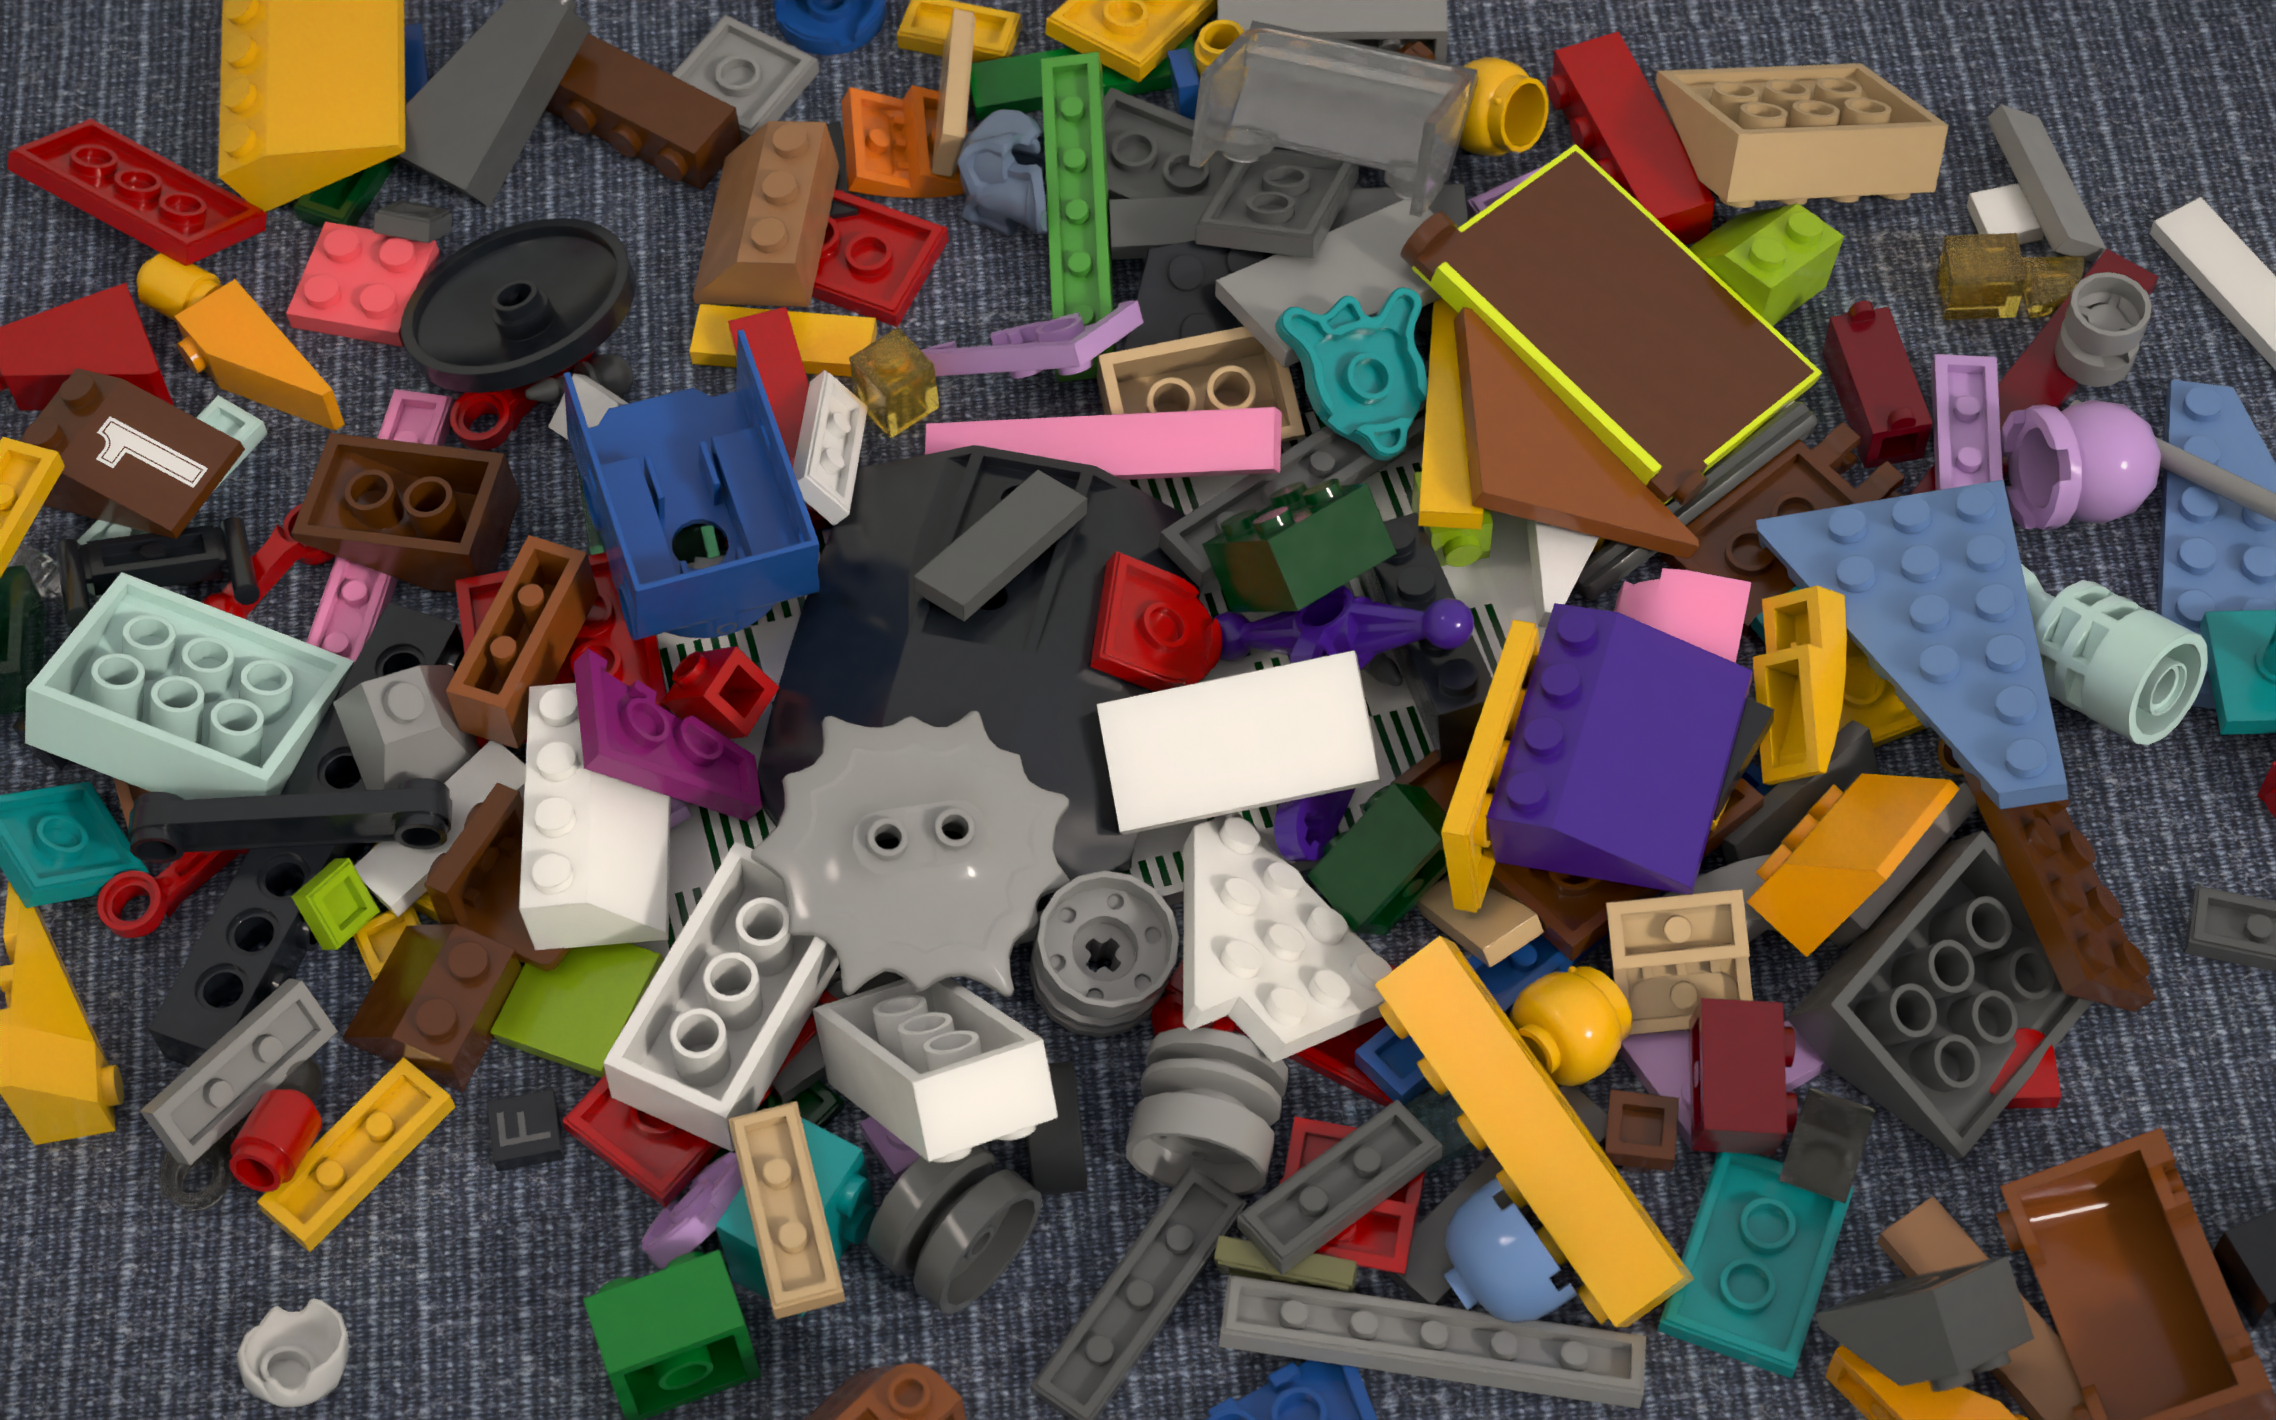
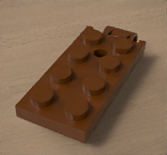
[1938,738,2156,1012]

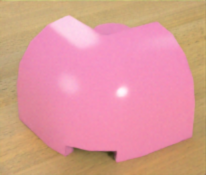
[1614,568,1751,663]

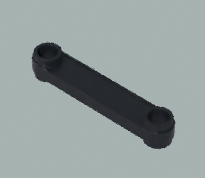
[128,778,452,863]

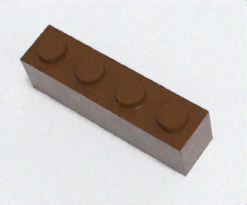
[545,33,742,191]

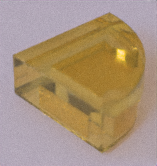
[2020,256,2084,318]

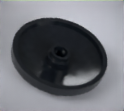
[401,218,636,393]

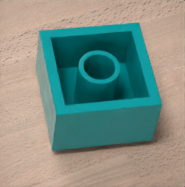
[716,1118,876,1317]

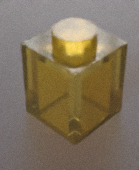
[1936,233,2032,320]
[849,327,939,438]

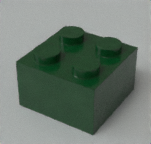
[1202,479,1397,613]

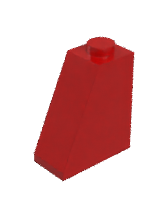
[0,283,174,411]

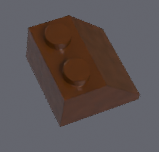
[343,924,522,1093]

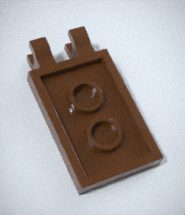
[1661,422,1905,638]

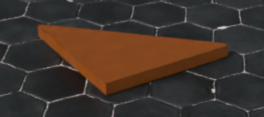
[1454,307,1699,559]

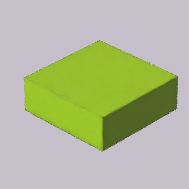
[291,858,380,950]

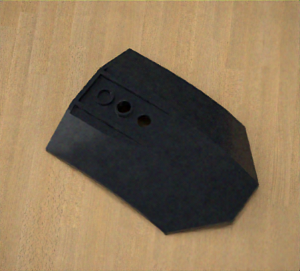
[757,445,1203,912]

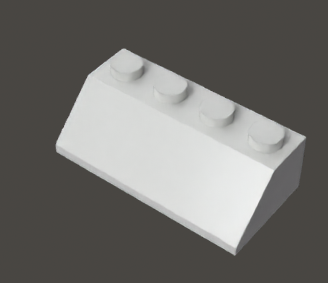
[519,683,671,950]

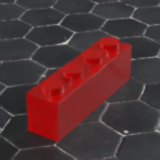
[1547,31,1715,245]

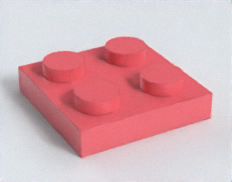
[286,222,440,347]

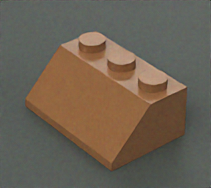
[693,121,840,307]

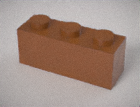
[446,535,599,749]

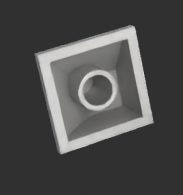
[333,665,480,790]

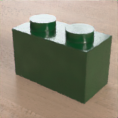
[1307,782,1447,936]

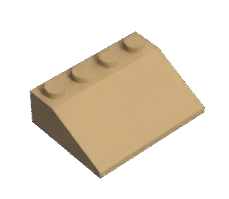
[1656,63,1949,208]

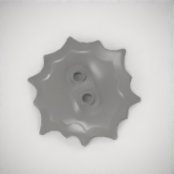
[751,711,1070,997]

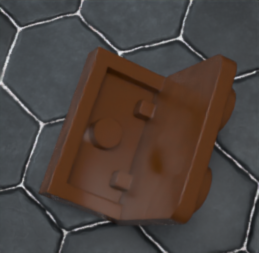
[424,782,571,971]

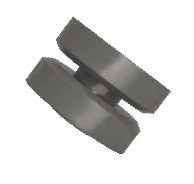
[867,1144,1042,1314]

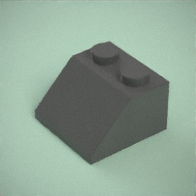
[1815,1256,2034,1392]

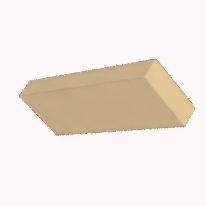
[932,9,976,177]
[728,1101,846,1319]

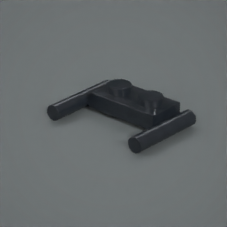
[55,517,260,628]

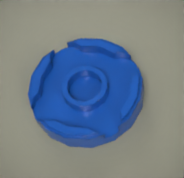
[773,0,887,56]

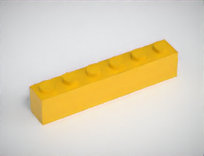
[1374,936,1695,1328]

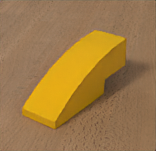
[1753,585,1847,785]

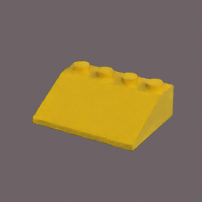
[218,0,405,212]

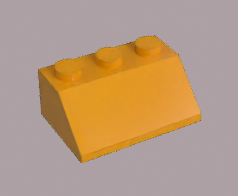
[1746,773,1960,957]

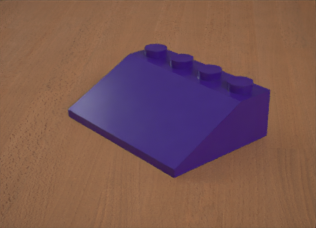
[1486,603,1753,895]

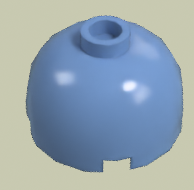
[1444,1178,1577,1323]

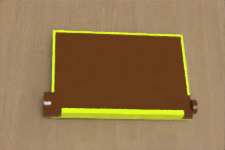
[1400,144,1822,506]

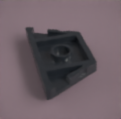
[1123,240,1276,350]

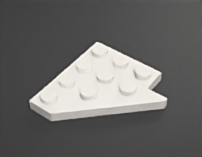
[1183,812,1392,1063]

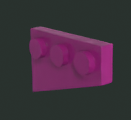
[573,648,762,821]

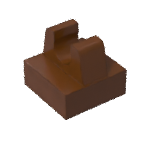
[1604,1090,1679,1174]

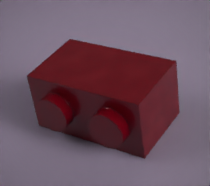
[1689,998,1797,1155]

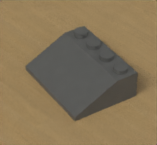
[1787,830,2093,1159]

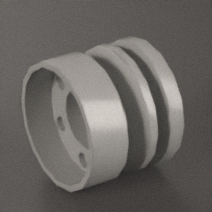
[1028,871,1179,1038]
[1126,1028,1288,1197]

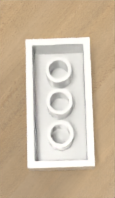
[603,842,839,1152]
[813,977,1058,1163]

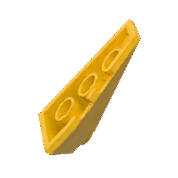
[0,881,124,1145]

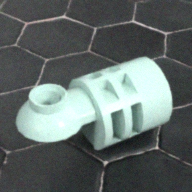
[2021,564,2208,745]

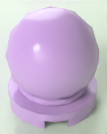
[2001,400,2161,530]

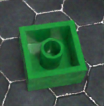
[583,1250,762,1420]

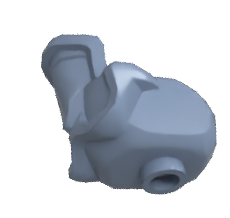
[957,109,1048,236]

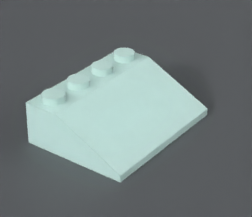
[25,572,354,800]

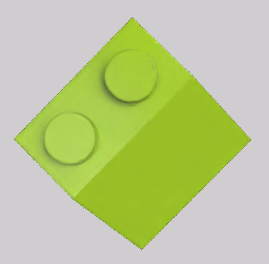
[1688,203,1844,326]

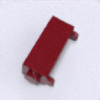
[1822,300,1933,469]

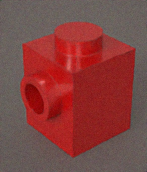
[662,646,780,739]

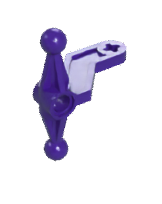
[1212,585,1474,861]

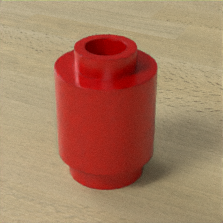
[229,1089,322,1192]

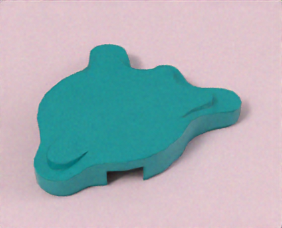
[1275,287,1428,461]

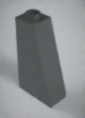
[394,0,591,208]

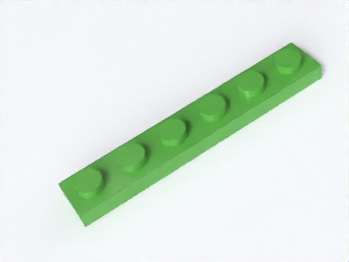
[1041,52,1117,382]

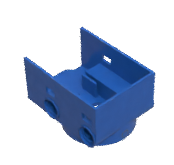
[564,329,820,641]

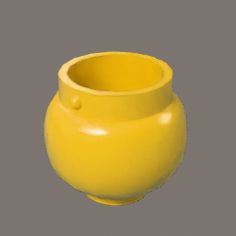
[1459,57,1548,157]
[1509,966,1632,1086]

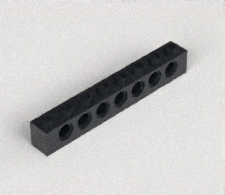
[148,602,465,1067]

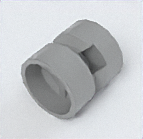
[2054,272,2152,387]

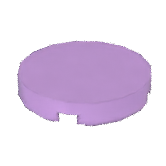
[642,1152,743,1268]

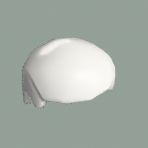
[237,1298,349,1407]

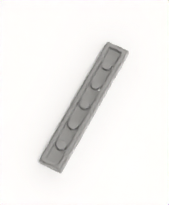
[1218,1275,1646,1409]

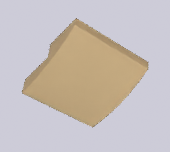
[1606,889,1753,1035]

